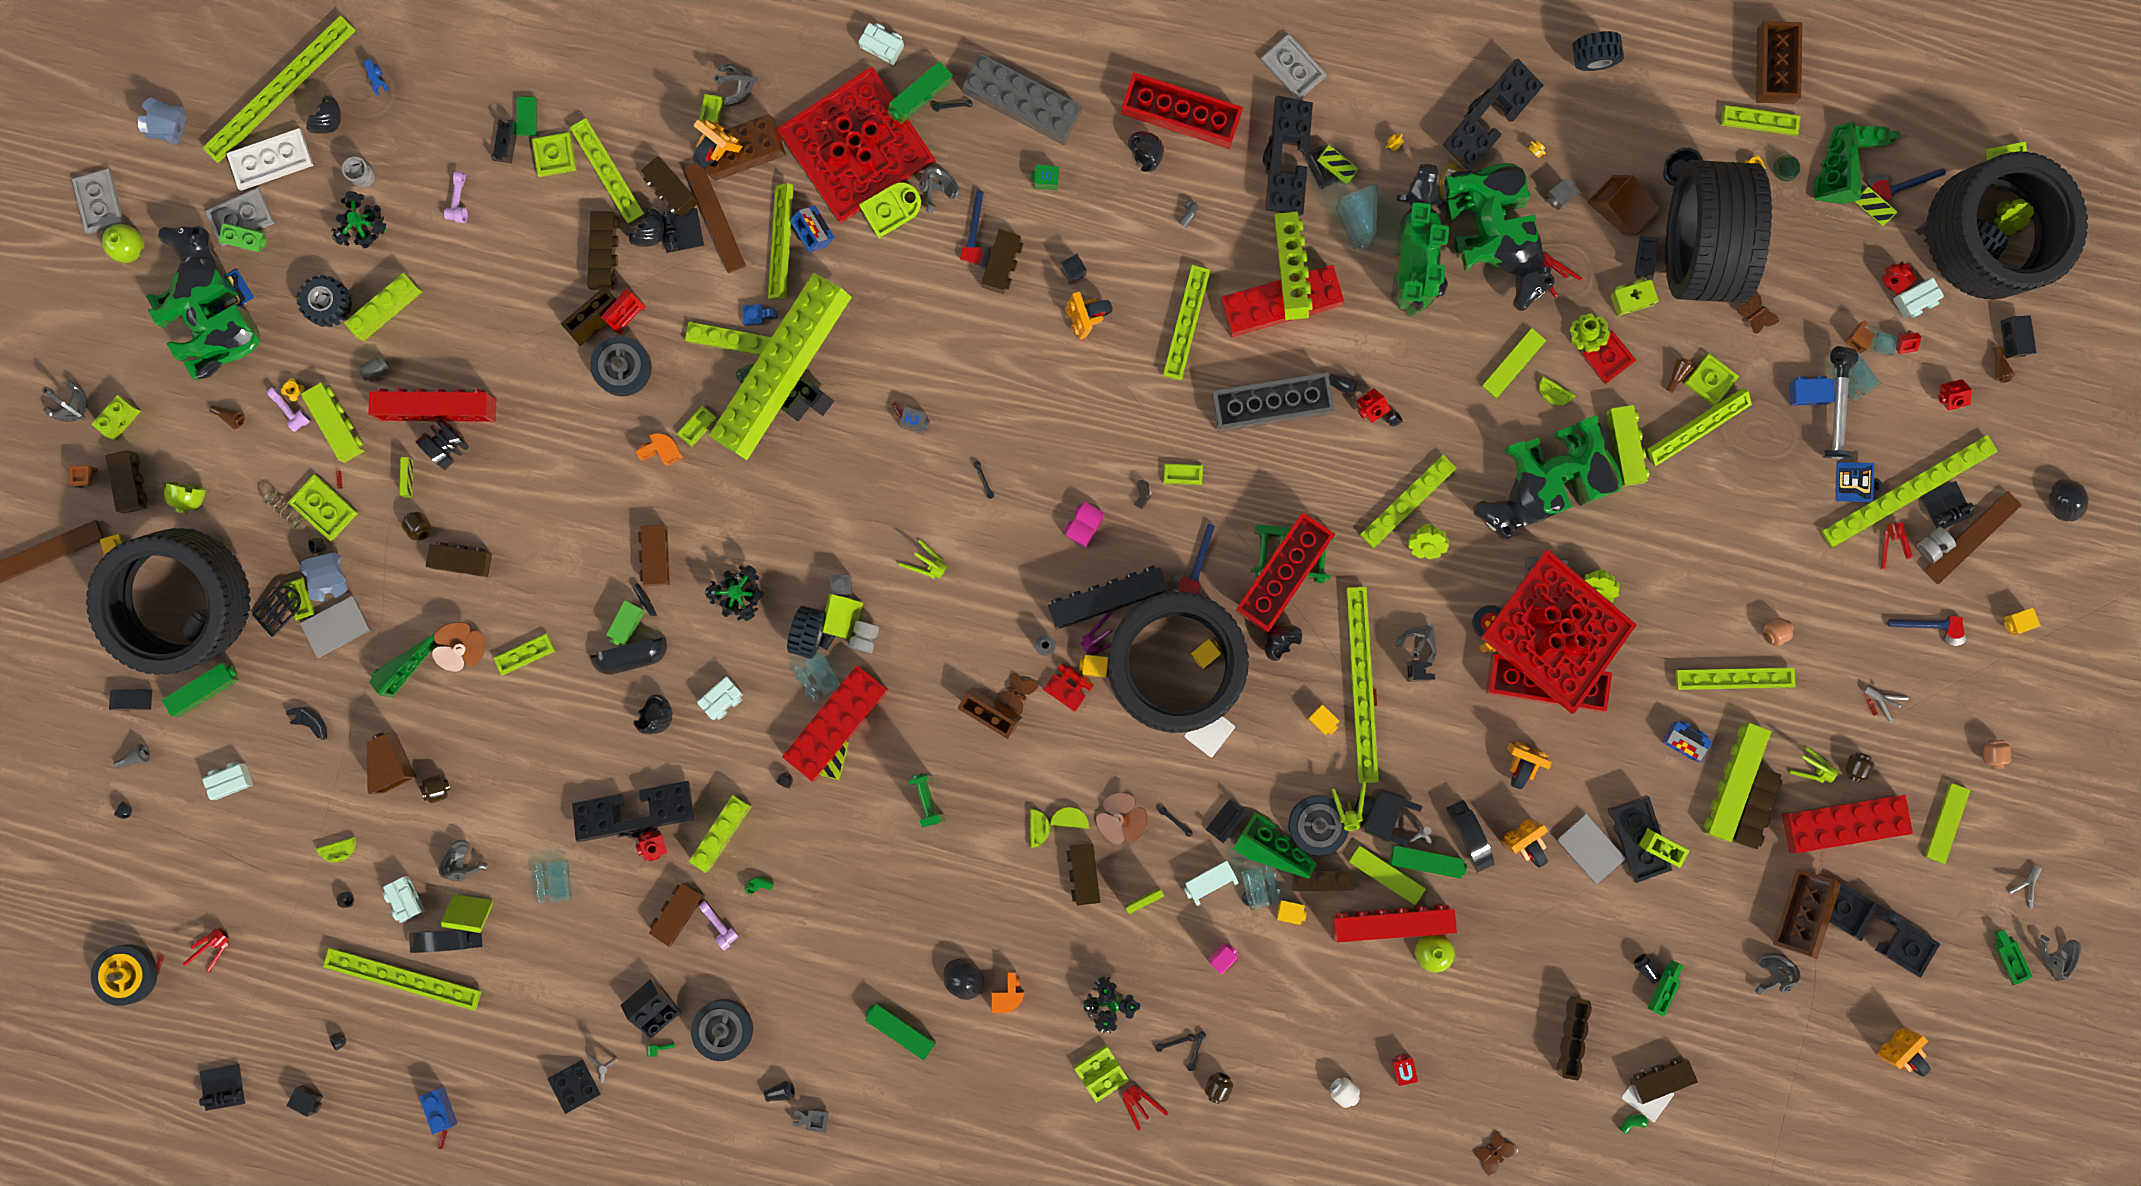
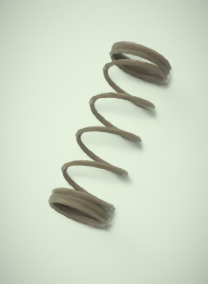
[263,491,304,529]

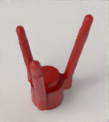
[1543,253,1582,298]
[1881,523,1913,570]
[183,928,230,973]
[1121,1084,1168,1131]

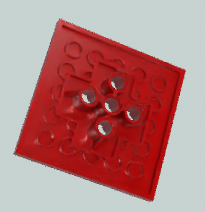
[778,66,936,224]
[1480,549,1637,714]

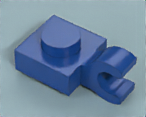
[364,59,389,96]
[743,304,777,326]

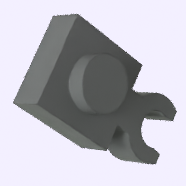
[793,1109,829,1133]

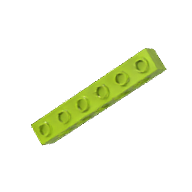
[1275,212,1313,320]

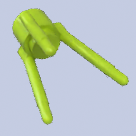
[898,539,947,579]
[1789,747,1838,783]
[1332,782,1366,831]

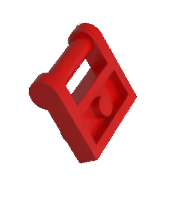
[601,289,646,335]

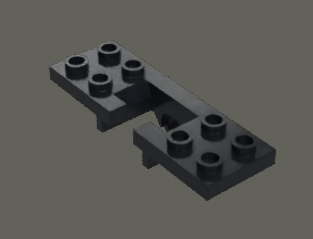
[1442,58,1544,171]
[1263,95,1313,216]
[572,781,694,843]
[1829,881,1940,978]

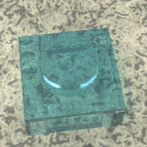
[1873,332,1898,356]

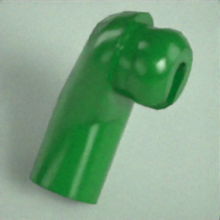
[744,876,774,895]
[1619,1114,1649,1135]

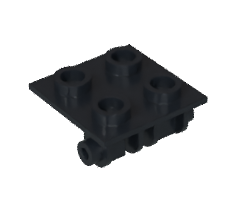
[661,208,704,253]
[1921,481,1974,529]
[547,1059,601,1114]
[199,1064,245,1111]

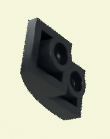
[109,689,153,711]

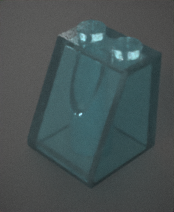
[1336,184,1378,250]

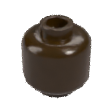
[401,512,431,541]
[1845,752,1875,783]
[419,775,451,804]
[1204,1072,1234,1104]

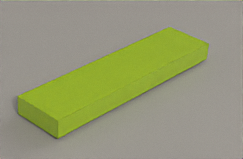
[1721,105,1801,136]
[1482,328,1547,399]
[1924,783,1970,864]
[1348,846,1426,906]

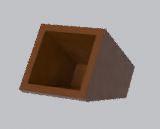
[1588,174,1660,236]
[367,732,417,794]

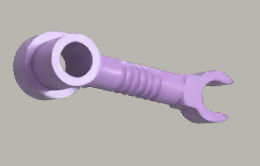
[444,171,468,223]
[266,387,311,432]
[698,901,739,951]

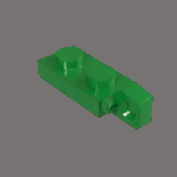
[1851,126,1901,147]
[1993,929,2033,985]
[1647,960,1684,1017]

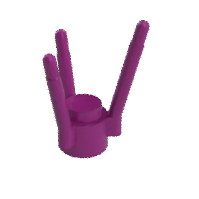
[1080,611,1113,655]

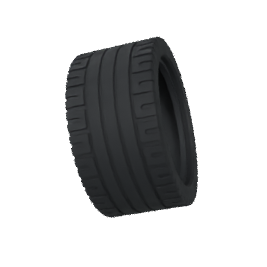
[1926,151,2088,300]
[1665,160,1772,303]
[86,528,251,675]
[1108,591,1249,733]

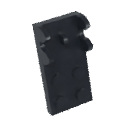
[1608,795,1673,883]

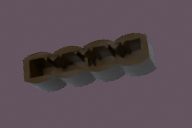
[587,211,620,290]
[1732,767,1782,849]
[1557,996,1592,1081]

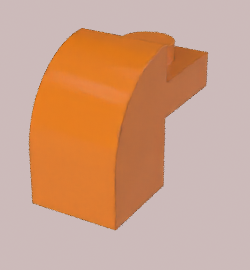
[635,434,683,466]
[992,971,1024,1013]

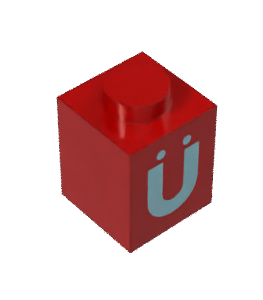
[1391,1054,1418,1086]

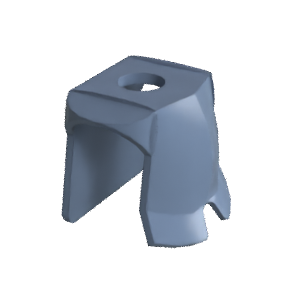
[137,97,187,146]
[299,553,347,601]

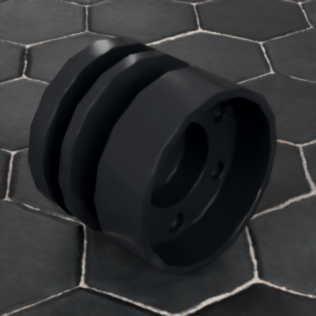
[415,418,469,470]

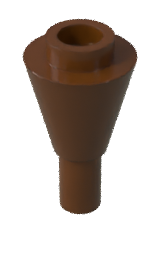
[1993,347,2015,383]
[1666,358,1694,393]
[209,405,245,429]

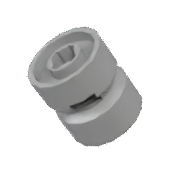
[342,157,375,188]
[1917,527,1956,563]
[848,621,880,654]

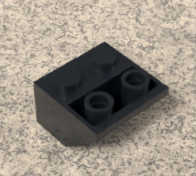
[620,979,681,1038]

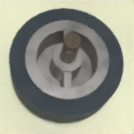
[590,336,652,396]
[1288,796,1349,855]
[691,999,753,1061]

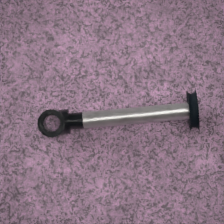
[1823,346,1858,459]

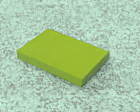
[288,474,358,542]

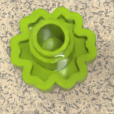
[1993,199,2034,236]
[1570,313,1610,352]
[1409,524,1449,560]
[1584,569,1620,603]

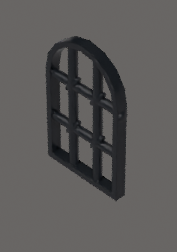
[252,586,301,637]

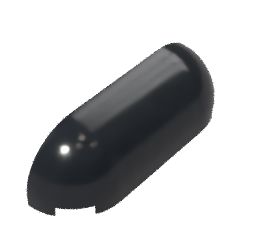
[590,637,667,675]

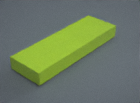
[493,633,556,676]

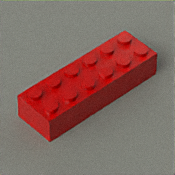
[1121,72,1243,149]
[1221,265,1344,338]
[368,388,496,422]
[1235,512,1335,633]
[1485,654,1612,712]
[782,665,889,782]
[1782,795,1913,853]
[1331,904,1457,943]

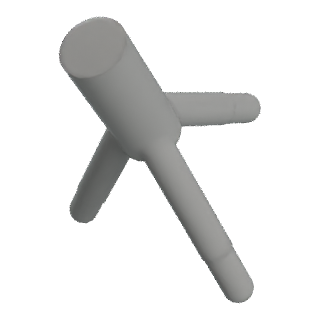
[1864,686,1909,722]
[1407,821,1433,846]
[2008,866,2042,909]
[587,1054,617,1083]

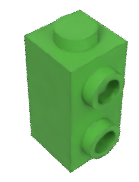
[219,222,268,252]
[606,600,645,646]

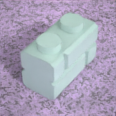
[859,23,904,65]
[1893,277,1944,319]
[697,676,744,720]
[202,761,253,800]
[383,876,426,923]

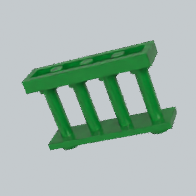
[1251,524,1335,583]
[908,773,946,828]

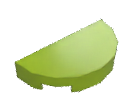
[1539,376,1576,406]
[1050,807,1089,829]
[1030,809,1050,848]
[315,837,356,862]

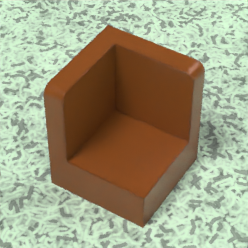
[1845,320,1874,353]
[68,465,98,488]

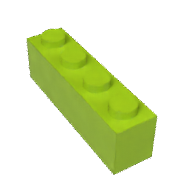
[344,273,422,342]
[301,383,365,463]
[1606,405,1649,487]
[689,795,752,873]

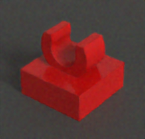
[1896,330,1921,354]

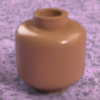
[1762,617,1794,646]
[1983,740,2011,769]

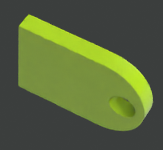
[859,183,921,239]

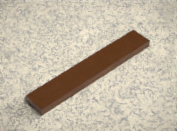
[684,163,746,273]
[1923,491,2022,584]
[0,520,104,583]

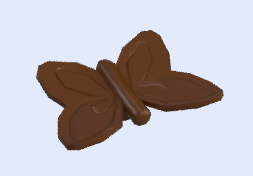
[1737,291,1779,334]
[997,673,1038,715]
[1474,1131,1519,1176]

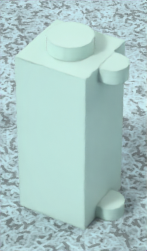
[1183,860,1238,906]

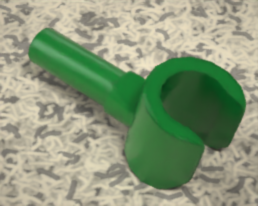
[647,1043,675,1057]

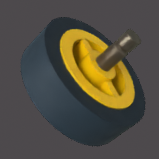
[91,944,158,1006]

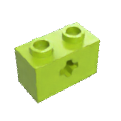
[1610,279,1659,317]
[91,395,141,440]
[1638,828,1690,868]

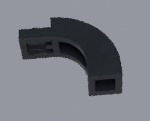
[1446,800,1495,873]
[409,929,482,953]

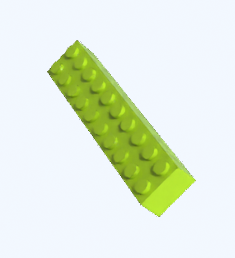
[709,273,852,460]

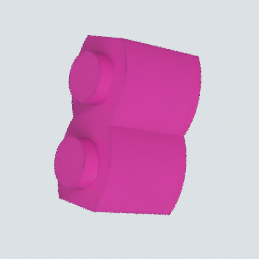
[1064,502,1105,548]
[1206,943,1238,975]

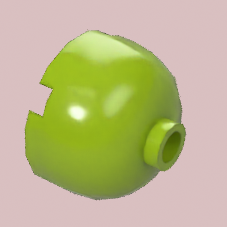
[101,223,145,264]
[164,481,206,514]
[1414,934,1455,973]

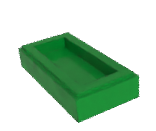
[516,97,537,136]

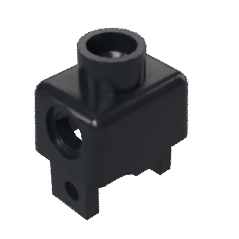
[1353,789,1422,847]

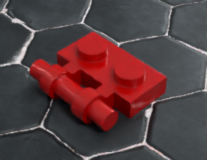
[1043,663,1094,712]

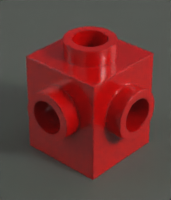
[1882,261,1917,295]
[1938,379,1972,411]
[1356,388,1390,423]
[635,830,668,861]

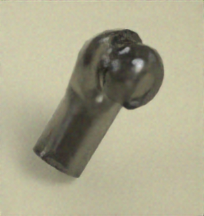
[1134,480,1152,510]

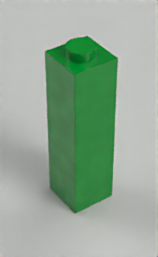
[888,61,953,124]
[161,663,239,718]
[1389,845,1467,879]
[865,1002,936,1061]

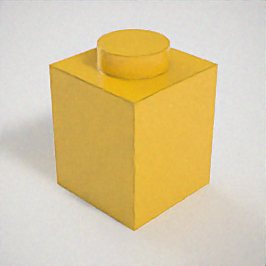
[2004,608,2041,635]
[1190,639,1222,670]
[1079,655,1108,678]
[1307,705,1339,736]
[1276,900,1307,925]

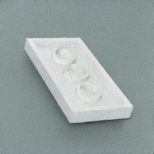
[226,128,314,191]

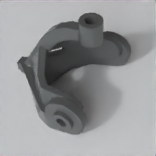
[713,64,758,106]
[919,167,959,214]
[42,380,88,422]
[1395,623,1437,667]
[438,840,487,881]
[2038,935,2082,981]
[1755,953,1801,995]

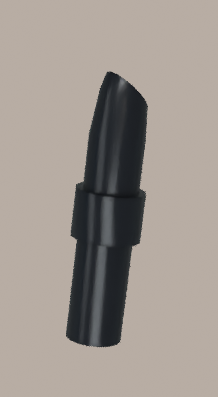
[632,583,657,616]

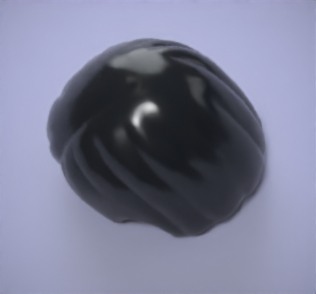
[306,95,341,134]
[1128,131,1164,172]
[1663,147,1703,186]
[629,208,664,247]
[2049,479,2089,522]
[1264,623,1302,661]
[633,694,673,735]
[943,958,984,1000]

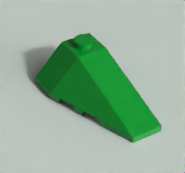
[1814,122,1861,204]
[369,633,437,698]
[1233,811,1317,879]

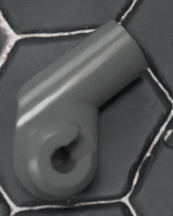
[1179,199,1198,228]

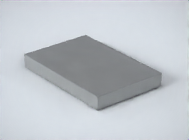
[1260,33,1327,100]
[72,168,125,234]
[206,188,275,247]
[300,596,371,658]
[1556,814,1626,885]

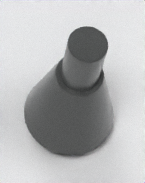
[114,744,150,769]

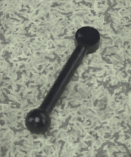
[933,100,973,112]
[974,461,994,499]
[1159,807,1193,837]
[1187,1031,1206,1071]
[1155,1034,1195,1052]

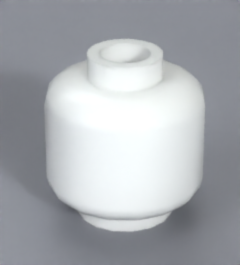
[1330,1077,1360,1108]

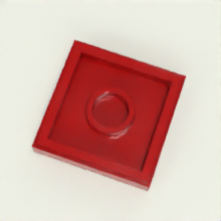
[1581,330,1636,384]

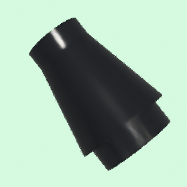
[1329,374,1357,395]
[1634,954,1661,984]
[764,1081,795,1102]

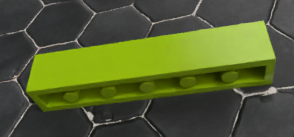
[1704,723,1772,842]

